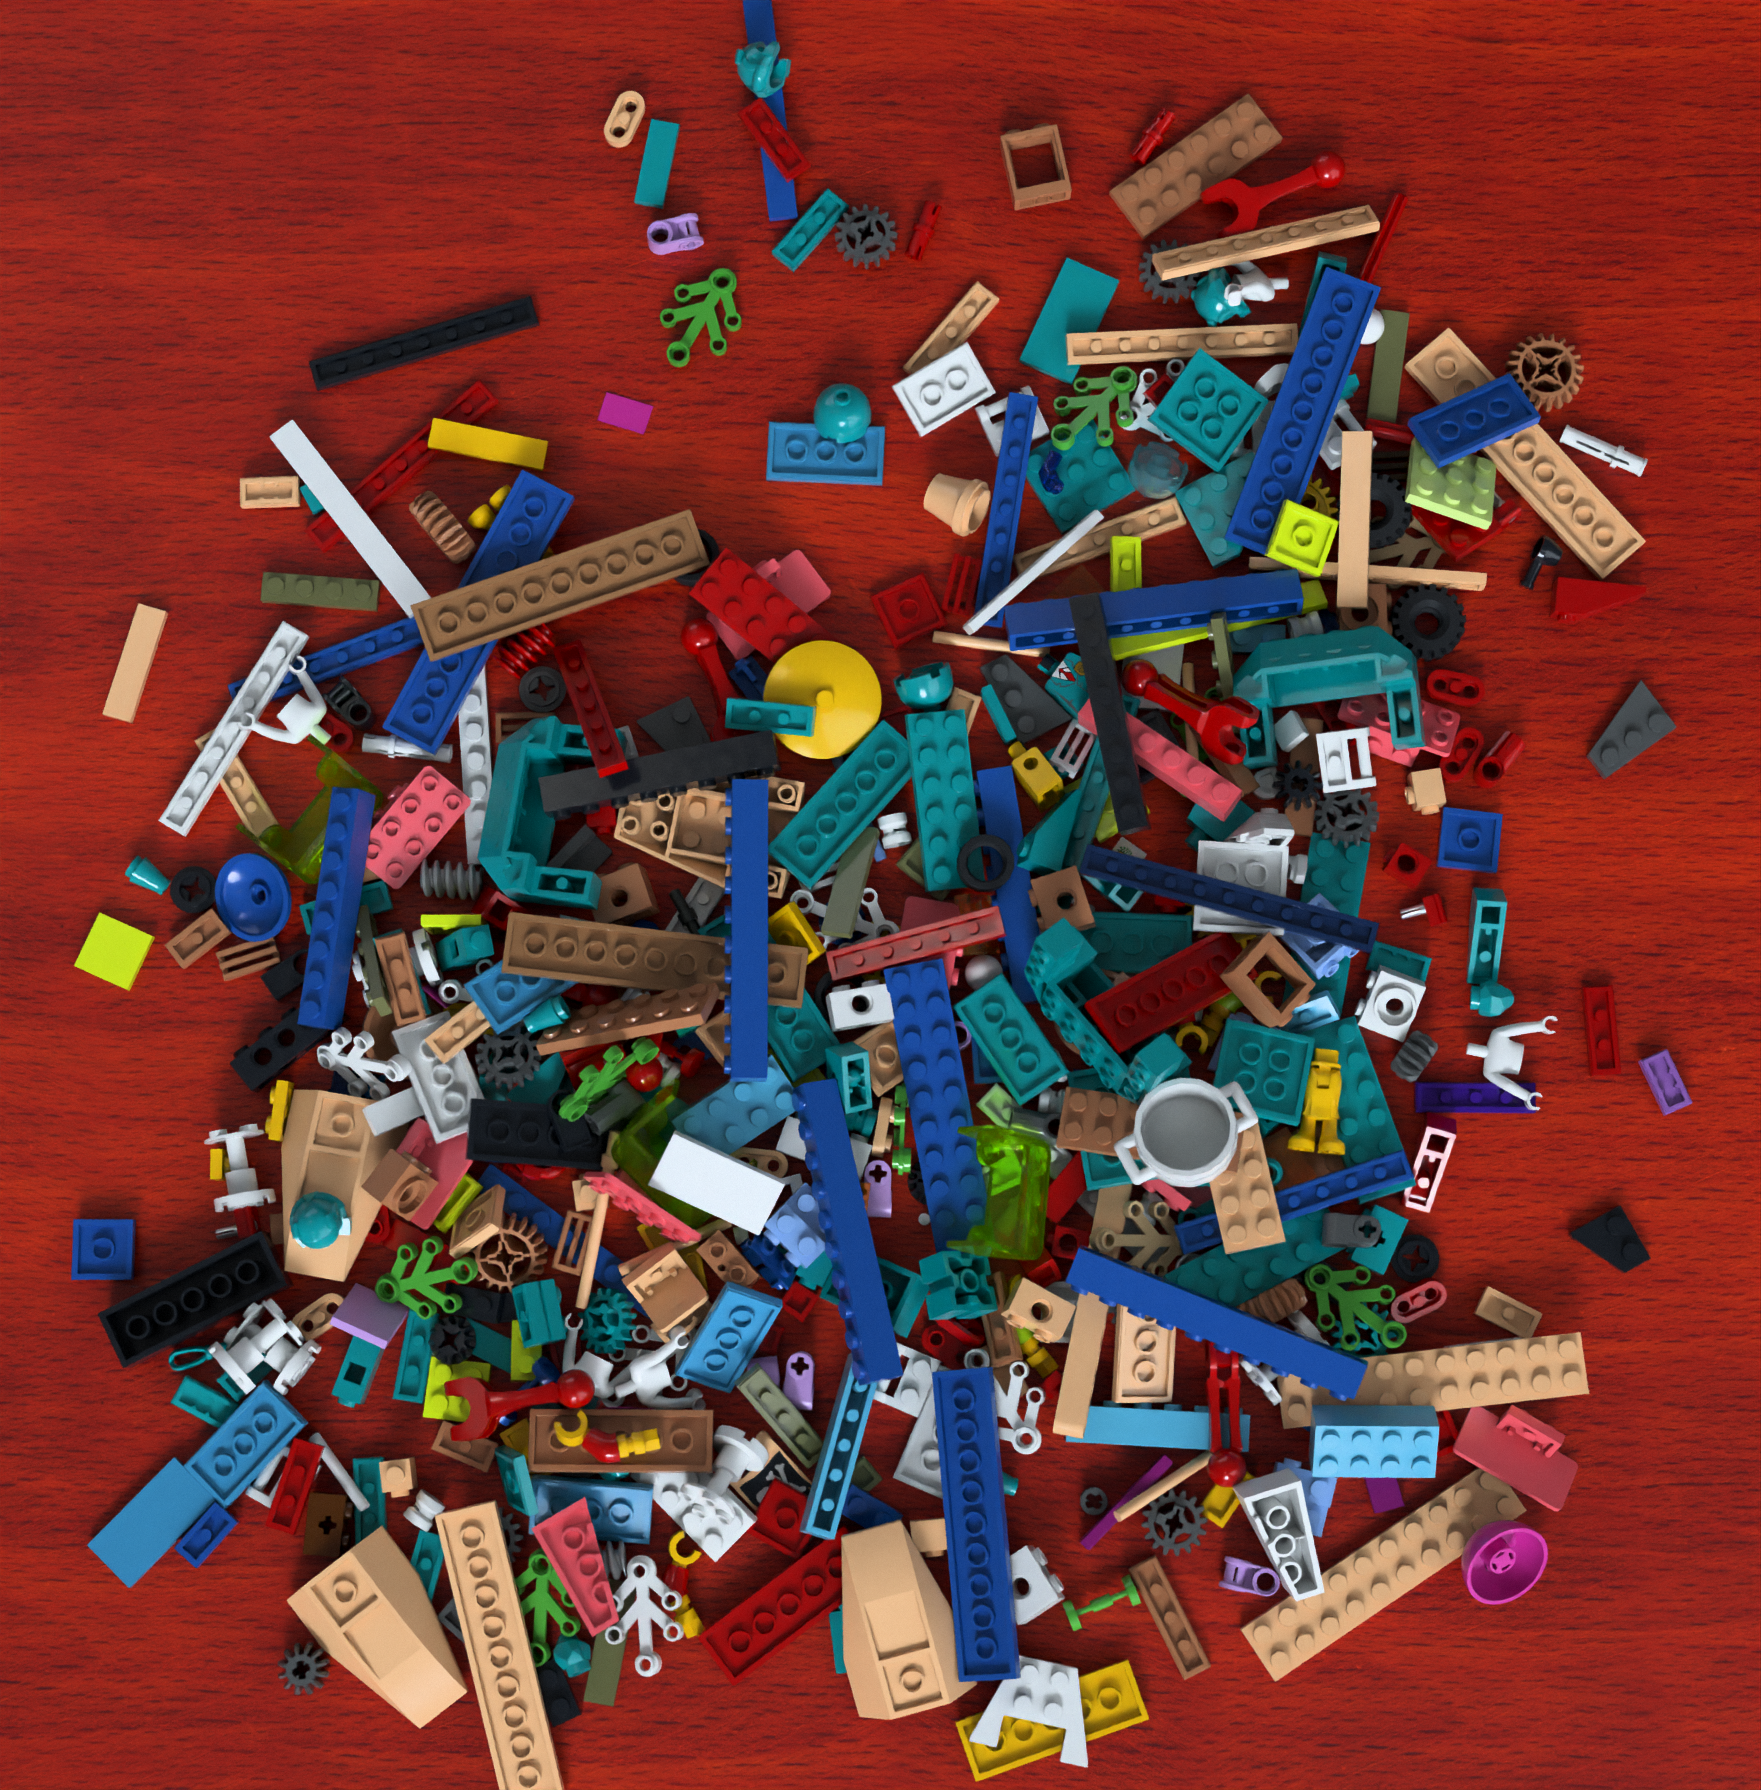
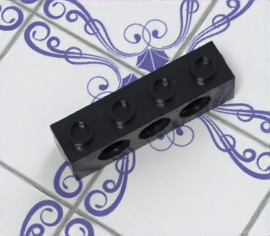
[230,1007,351,1093]

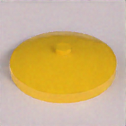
[763,640,882,759]

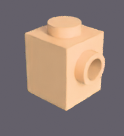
[1405,768,1447,815]
[572,1174,609,1212]
[379,1457,418,1498]
[910,1517,947,1557]

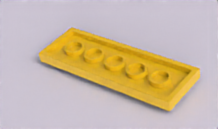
[955,1659,1149,1782]

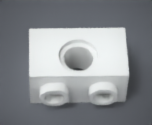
[826,980,894,1032]

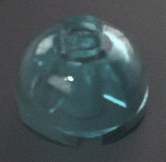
[1128,442,1188,499]

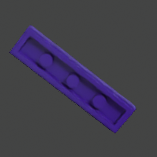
[1414,1082,1536,1114]

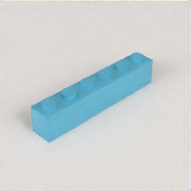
[799,1353,878,1540]
[1064,1400,1250,1452]

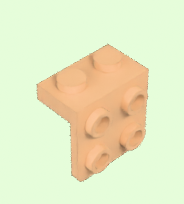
[622,1243,709,1333]

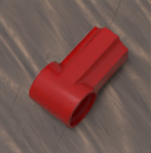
[1473,730,1526,789]

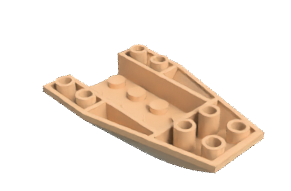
[614,775,805,899]
[281,1089,409,1282]
[841,1519,977,1720]
[287,1525,469,1728]

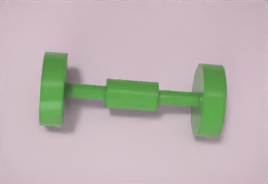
[1062,1575,1141,1631]

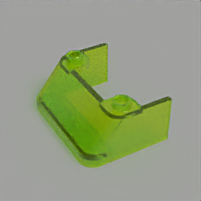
[235,735,383,884]
[611,1078,758,1230]
[946,1125,1051,1260]

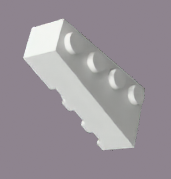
[1232,1468,1324,1601]

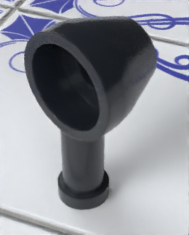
[1519,535,1563,590]

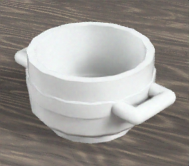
[1114,1077,1258,1188]

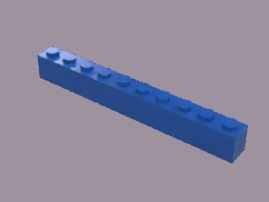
[1005,569,1304,651]
[724,779,768,1082]
[792,1078,904,1386]
[1065,1245,1368,1401]

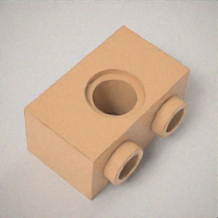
[1001,1278,1077,1343]

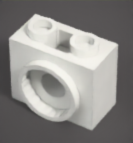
[1354,965,1426,1042]
[1010,1545,1065,1625]

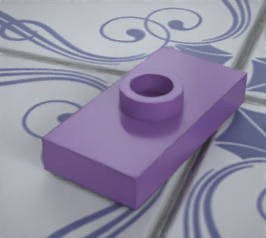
[1638,1049,1693,1116]

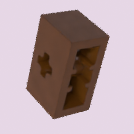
[303,1491,354,1557]

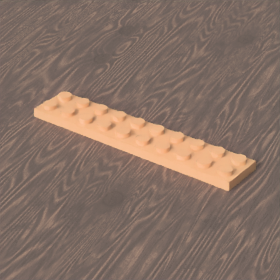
[1404,328,1646,581]
[1277,1332,1589,1429]
[1240,1467,1527,1682]
[435,1500,565,1790]

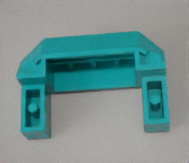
[1233,626,1426,770]
[477,716,628,910]
[1024,917,1192,1106]

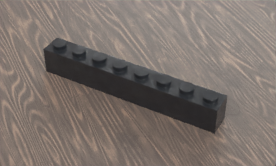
[1069,592,1151,836]
[538,730,781,820]

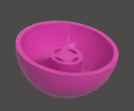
[1461,1520,1548,1605]

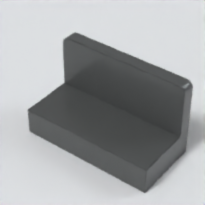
[546,824,612,873]

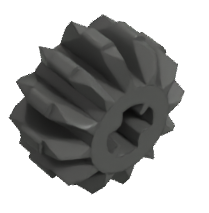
[1391,1030,1438,1083]
[278,1642,330,1695]

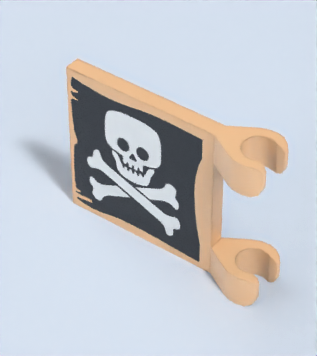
[730,1430,812,1512]

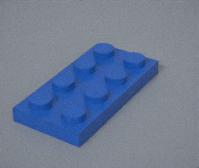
[1408,373,1541,468]

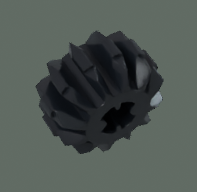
[1272,760,1323,812]

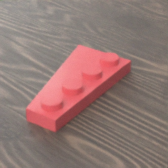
[531,1497,619,1637]

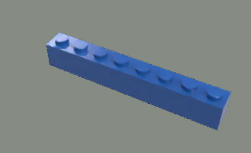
[973,765,1040,1005]
[297,787,376,1030]

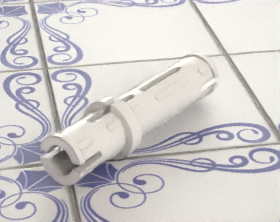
[1559,425,1648,477]
[362,733,453,763]

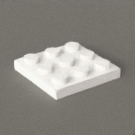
[1193,840,1289,937]

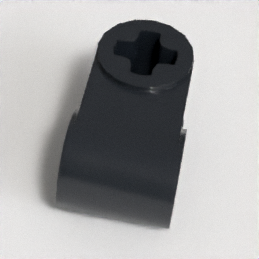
[321,676,377,731]

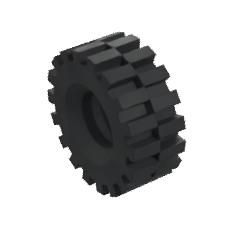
[1336,473,1412,549]
[1389,584,1466,662]

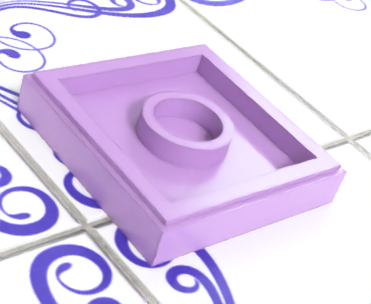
[330,1283,410,1349]

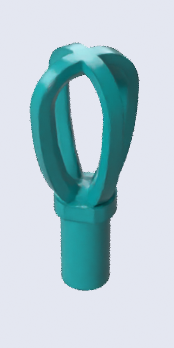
[168,1342,227,1371]

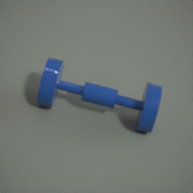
[499,1357,560,1426]

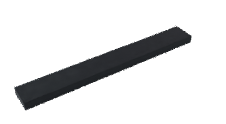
[309,296,540,391]

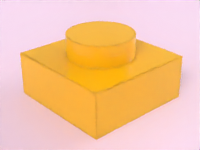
[210,1149,231,1181]

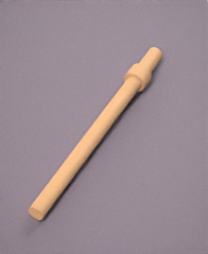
[576,1130,622,1309]

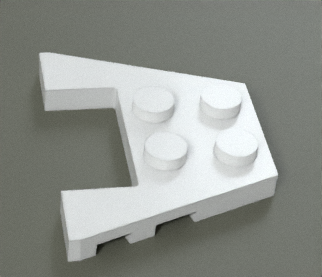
[969,1655,1088,1767]

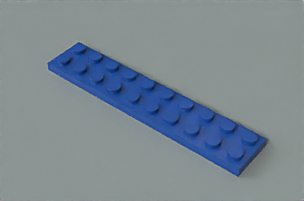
[1224,267,1381,555]
[382,470,575,756]
[883,958,998,1256]
[932,1367,1021,1682]

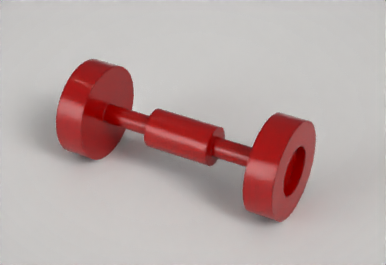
[629,1036,705,1078]

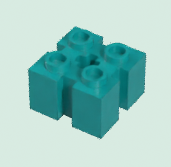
[919,1251,998,1320]

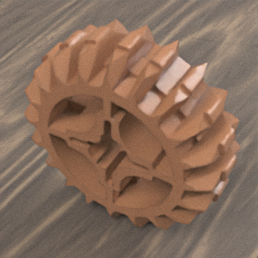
[1505,333,1584,412]
[409,490,476,564]
[467,1212,548,1293]
[1236,1278,1308,1323]

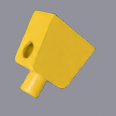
[1007,741,1065,813]

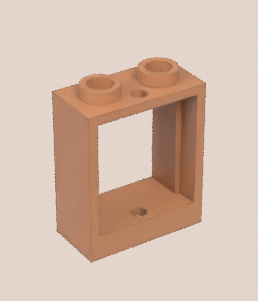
[1000,123,1072,211]
[1219,932,1316,1028]
[696,1230,762,1288]

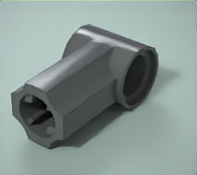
[583,1079,647,1136]
[1008,1107,1061,1146]

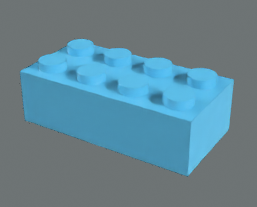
[668,1054,795,1155]
[1308,1405,1439,1478]

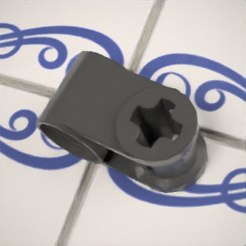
[1322,1213,1381,1248]

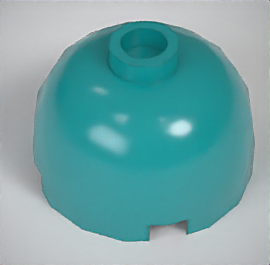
[813,383,872,443]
[893,662,954,713]

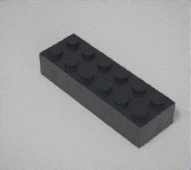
[98,1231,294,1368]

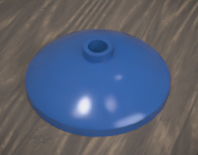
[215,853,292,942]

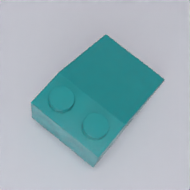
[819,1256,930,1338]

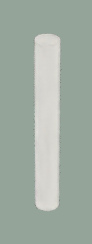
[309,1432,370,1512]

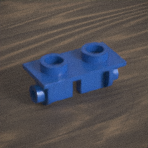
[728,655,768,701]
[740,1230,797,1290]

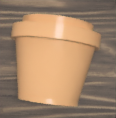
[924,473,991,537]

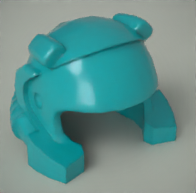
[735,41,791,98]
[1191,267,1252,327]
[289,1191,352,1249]

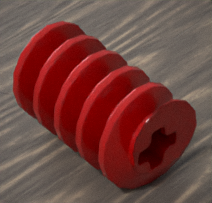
[491,623,555,680]

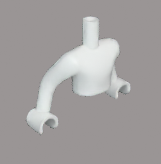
[1207,261,1289,306]
[237,656,332,745]
[1466,1016,1558,1110]
[562,1313,642,1409]
[614,1325,706,1410]

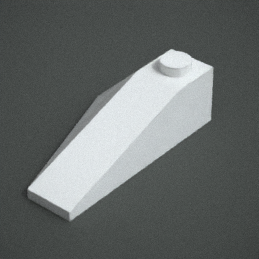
[1223,808,1294,846]

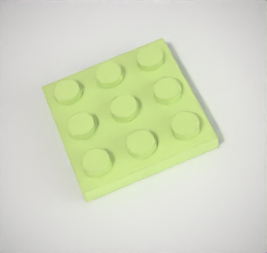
[1405,437,1497,530]

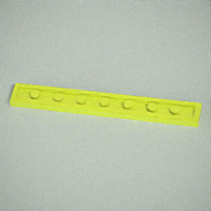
[1111,579,1328,661]

